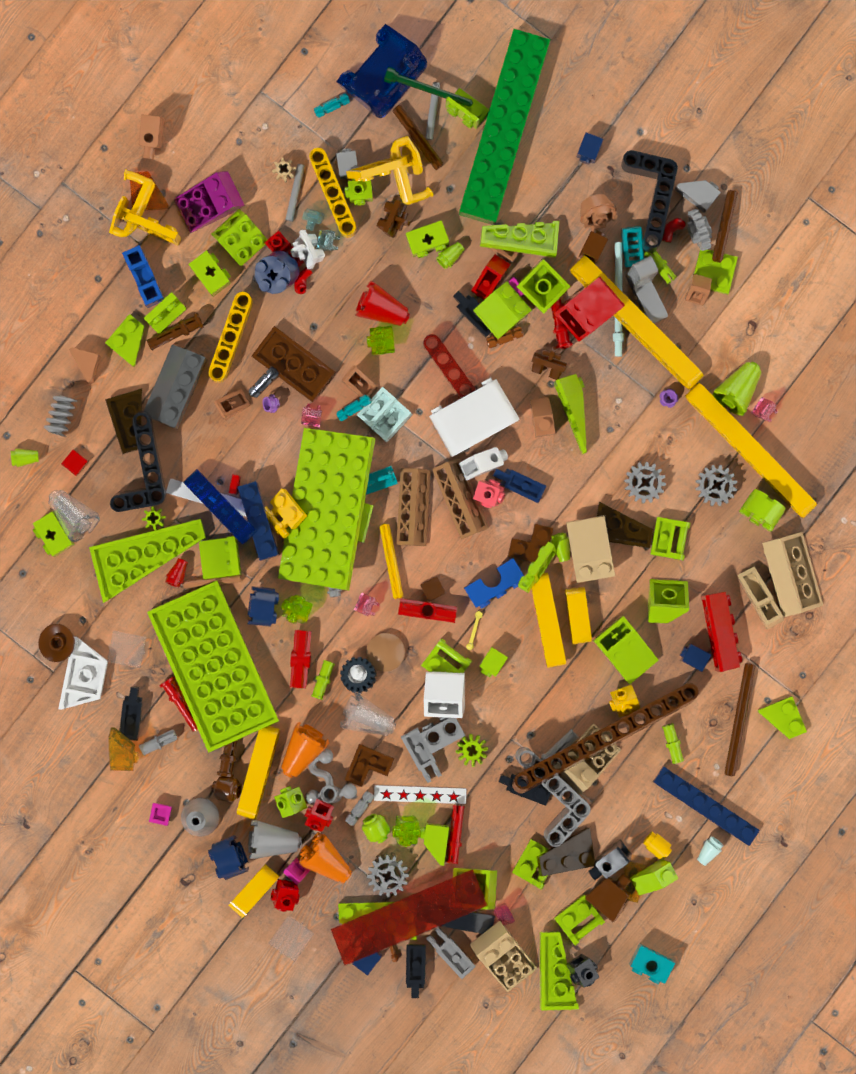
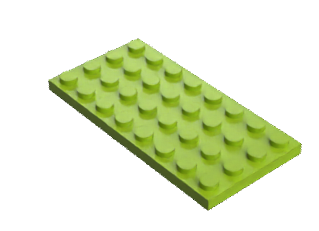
[278,428,376,591]
[147,581,279,753]

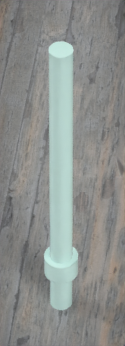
[613,242,624,357]

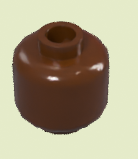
[212,776,242,802]

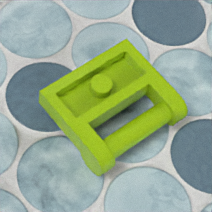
[650,517,691,561]
[421,638,472,673]
[512,839,549,890]
[554,895,605,946]

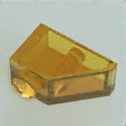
[109,727,139,771]

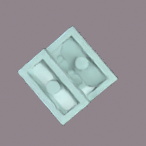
[357,387,413,442]

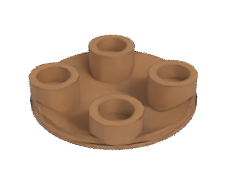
[366,633,405,672]

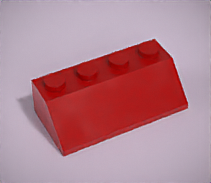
[701,592,742,672]

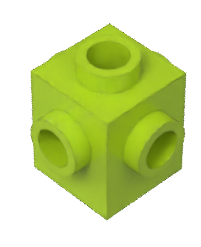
[345,179,373,206]
[274,786,308,818]

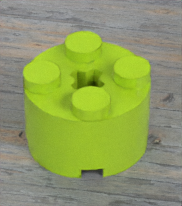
[739,489,786,532]

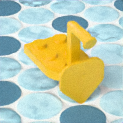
[346,136,434,205]
[109,169,181,246]

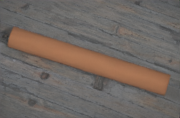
[183,575,241,589]

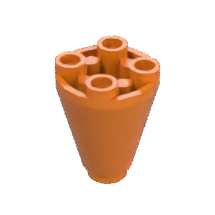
[299,832,352,884]

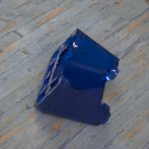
[336,23,427,118]

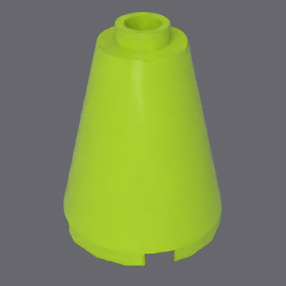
[713,362,762,416]

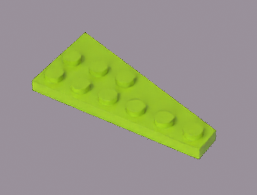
[89,519,206,603]

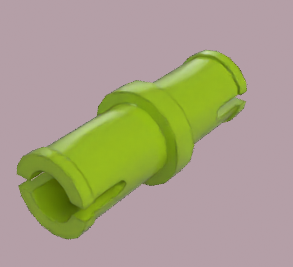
[644,251,677,284]
[311,660,335,700]
[662,723,684,764]

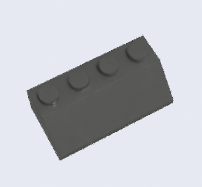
[144,345,207,430]

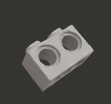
[420,717,465,754]

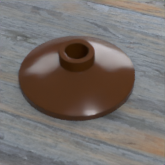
[38,624,75,662]

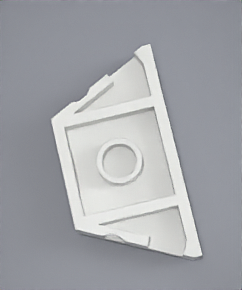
[58,636,108,710]

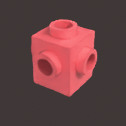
[473,479,505,508]

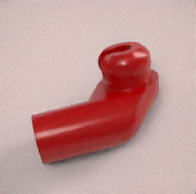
[662,218,686,243]
[294,267,313,295]

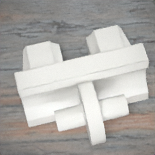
[291,230,325,269]

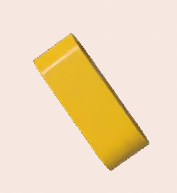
[565,587,592,644]
[228,864,280,918]

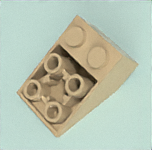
[553,723,621,795]
[470,921,538,992]

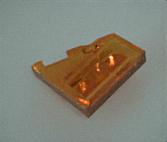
[130,171,170,211]

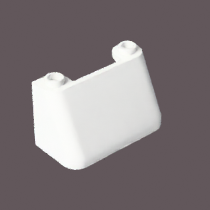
[429,378,520,457]

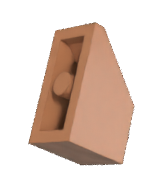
[530,397,555,438]

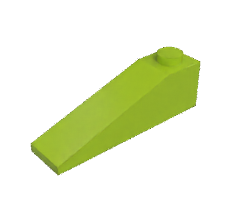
[554,374,587,455]

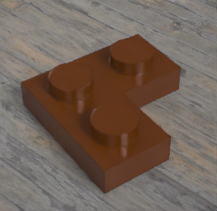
[507,524,553,562]
[344,744,395,787]

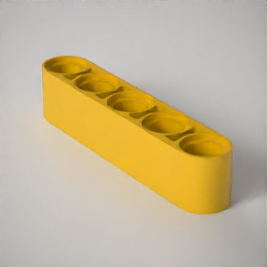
[309,148,357,238]
[209,292,253,383]
[531,572,566,668]
[237,726,280,820]

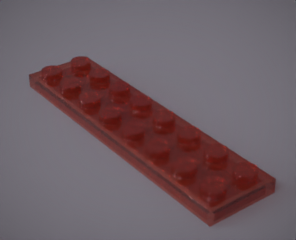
[331,869,488,966]

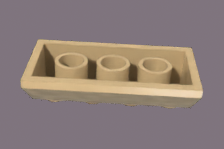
[762,532,823,617]

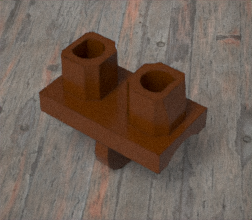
[376,200,410,238]
[531,346,567,380]

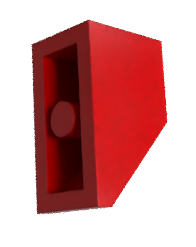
[471,254,511,300]

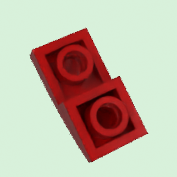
[264,230,304,267]

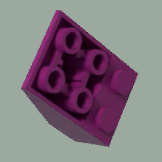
[174,171,245,233]

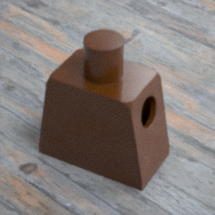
[585,873,631,922]

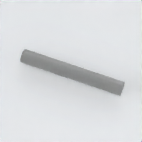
[425,82,440,140]
[285,164,305,222]

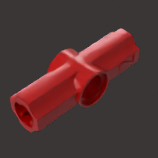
[398,598,457,623]
[290,630,312,689]

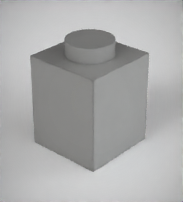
[336,149,358,179]

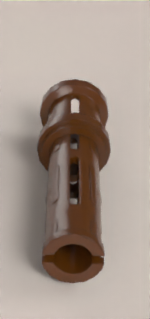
[146,312,204,351]
[217,741,237,777]

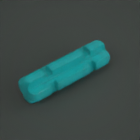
[314,93,350,118]
[336,395,371,421]

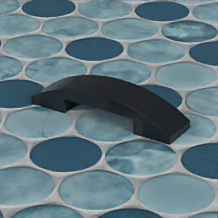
[416,900,495,934]

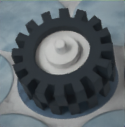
[340,657,376,694]

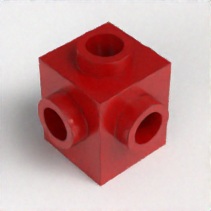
[304,799,334,833]
[270,879,300,912]

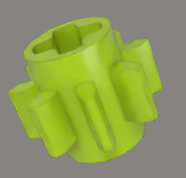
[142,506,166,530]

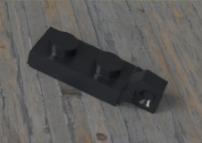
[453,291,491,338]
[118,686,143,741]
[498,774,551,806]
[406,944,426,998]

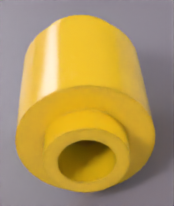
[643,831,672,859]

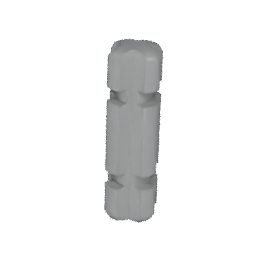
[345,791,374,826]

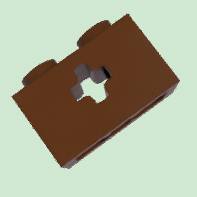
[579,230,608,265]

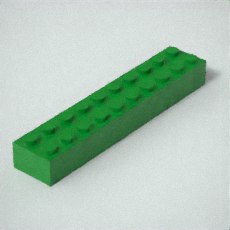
[459,29,550,225]

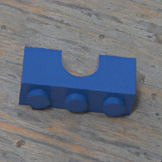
[122,245,165,308]
[464,558,524,609]

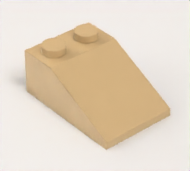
[566,515,615,583]

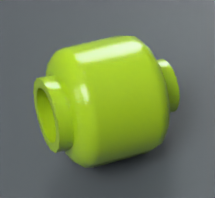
[362,814,390,843]

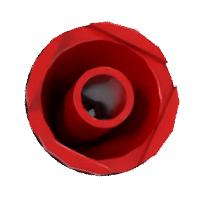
[355,281,410,326]

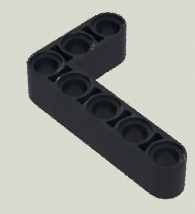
[621,150,678,253]
[110,411,166,512]

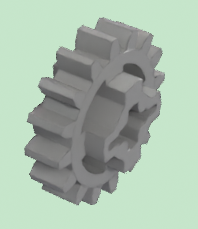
[687,209,712,251]
[624,462,666,504]
[695,465,737,506]
[367,854,409,897]

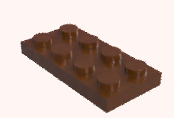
[251,326,336,403]

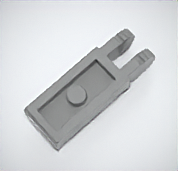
[401,727,442,783]
[427,927,476,979]

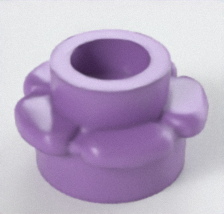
[660,389,678,408]
[263,394,280,413]

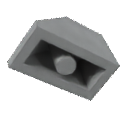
[675,180,721,213]

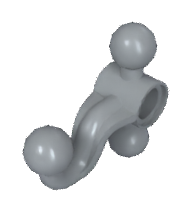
[305,749,357,805]

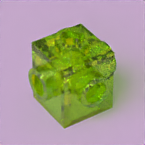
[366,326,395,355]
[281,595,313,624]
[392,816,421,847]

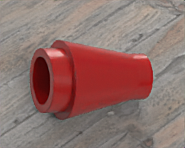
[165,558,188,588]

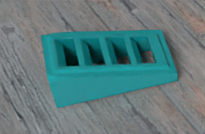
[621,226,644,267]

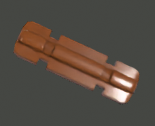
[486,326,524,348]

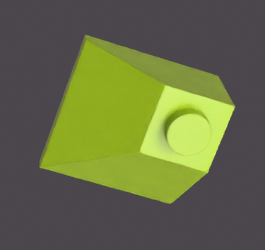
[516,259,571,314]
[648,579,689,623]

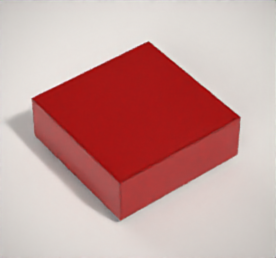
[61,449,89,476]
[229,474,241,495]

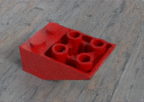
[555,276,625,342]

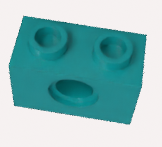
[629,943,675,984]

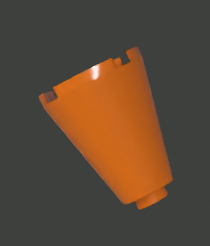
[281,722,330,778]

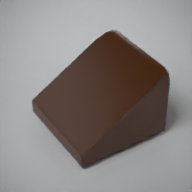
[420,576,446,602]

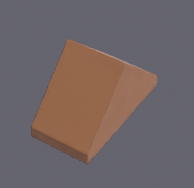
[685,274,712,306]
[69,347,101,384]
[342,366,377,397]
[214,389,251,420]

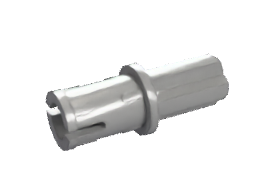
[139,730,178,756]

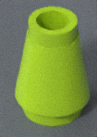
[436,242,465,269]
[11,449,39,467]
[551,532,571,562]

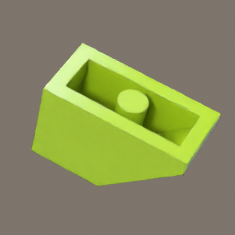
[420,823,449,866]
[630,858,679,895]

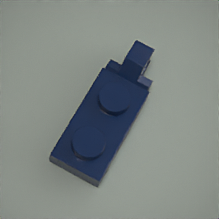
[493,469,546,503]

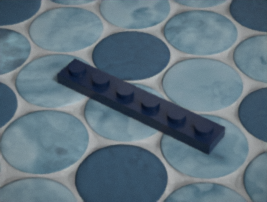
[653,766,760,846]

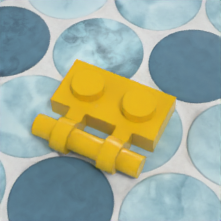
[265,489,307,538]

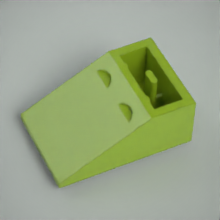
[592,616,659,685]

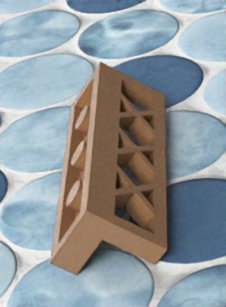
[432,458,489,540]
[396,468,431,546]

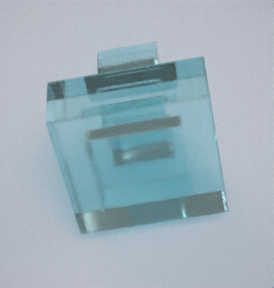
[302,209,325,231]
[316,230,340,251]

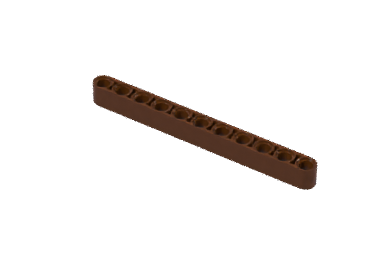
[512,683,699,793]

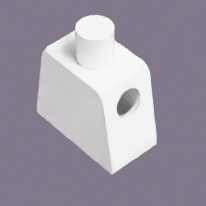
[459,447,508,481]

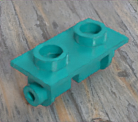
[366,466,398,495]

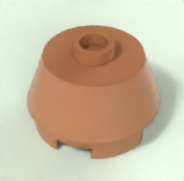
[580,194,617,231]

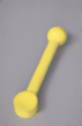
[466,611,483,650]

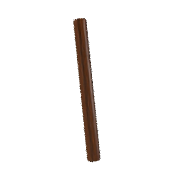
[724,663,756,777]

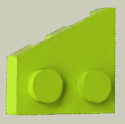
[105,314,145,367]
[757,696,807,739]

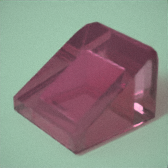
[493,903,515,925]

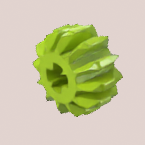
[456,734,488,767]

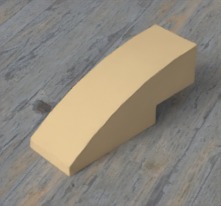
[737,567,784,629]

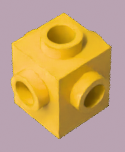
[609,685,640,718]

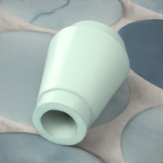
[697,836,724,866]

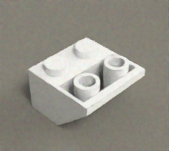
[424,671,465,718]

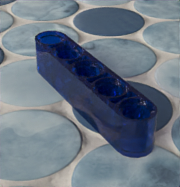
[183,469,257,545]

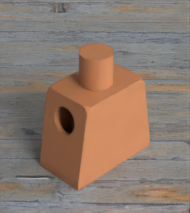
[139,114,165,159]

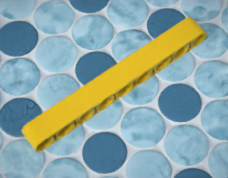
[570,256,704,390]
[685,383,817,519]

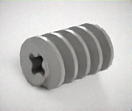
[44,395,77,437]

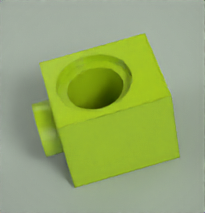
[479,647,508,677]

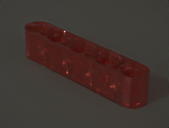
[423,334,476,399]

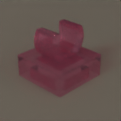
[751,397,778,422]
[301,403,322,428]
[354,593,380,616]

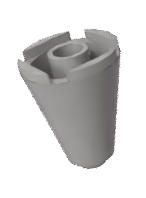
[181,798,220,837]
[248,820,302,859]

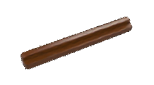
[393,105,443,170]
[712,190,738,263]

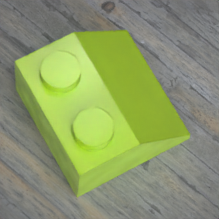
[473,281,532,339]
[451,868,497,910]

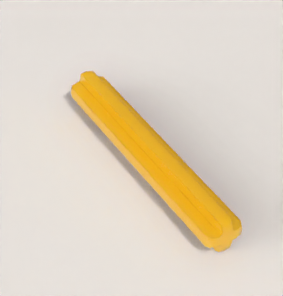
[380,524,403,599]

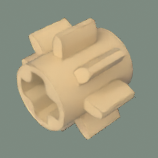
[272,158,296,183]

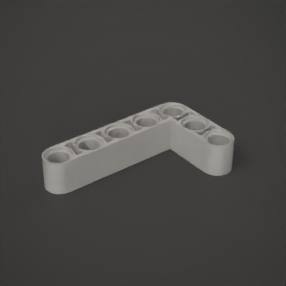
[626,256,668,324]
[515,747,591,847]

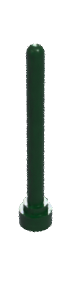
[384,67,473,107]

